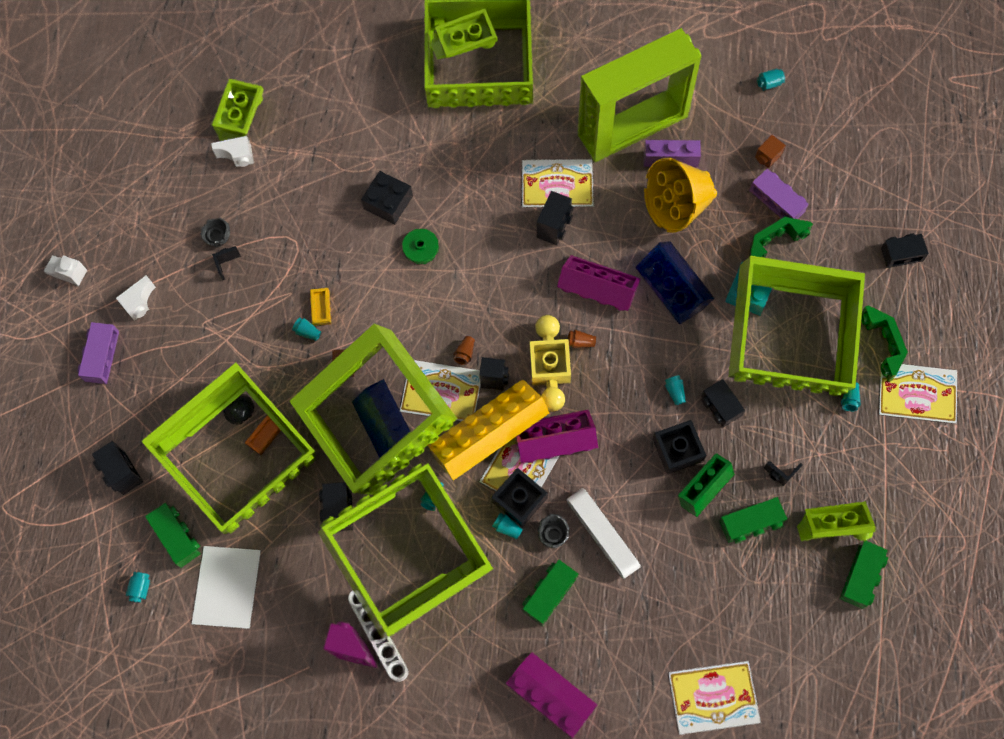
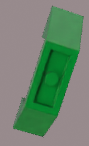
[749,217,813,258]
[861,305,908,382]

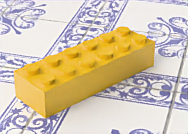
[427,379,549,480]

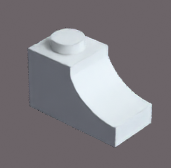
[211,136,254,167]
[44,255,87,286]
[116,276,156,321]

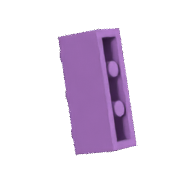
[644,140,701,167]
[749,169,808,219]
[78,322,119,384]

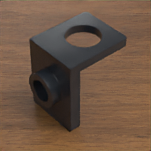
[212,246,241,280]
[764,461,803,486]

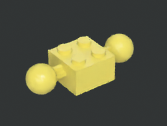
[530,315,571,412]

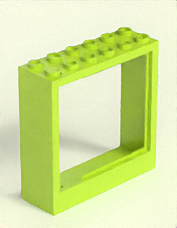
[425,0,533,108]
[578,28,701,163]
[728,256,865,396]
[290,324,457,495]
[142,363,316,534]
[318,463,493,639]

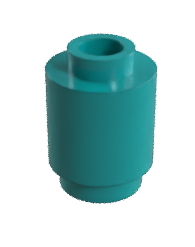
[757,68,785,90]
[125,572,151,603]

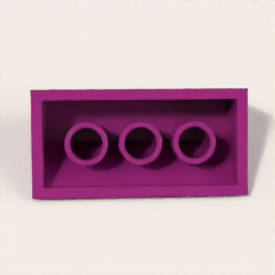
[557,255,641,311]
[515,410,598,463]
[324,621,377,668]
[506,652,597,739]

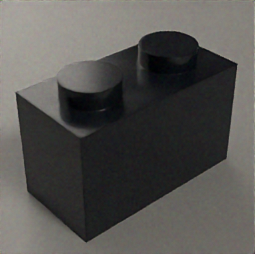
[881,233,929,268]
[479,357,509,390]
[701,379,745,428]

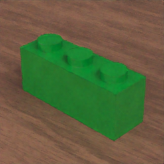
[678,453,734,517]
[719,497,787,544]
[145,502,201,568]
[839,541,888,609]
[522,560,579,626]

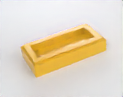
[310,288,331,326]

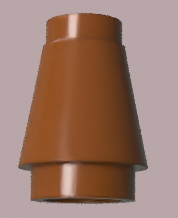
[568,330,596,348]
[453,336,475,365]

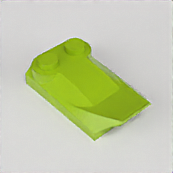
[431,9,498,60]
[212,79,264,141]
[797,501,875,541]

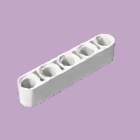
[566,488,641,579]
[348,591,408,682]

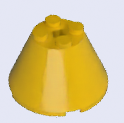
[644,158,717,233]

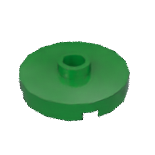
[402,228,439,264]

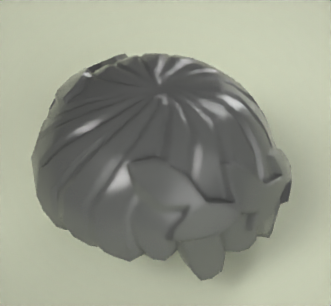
[201,217,230,247]
[538,514,569,548]

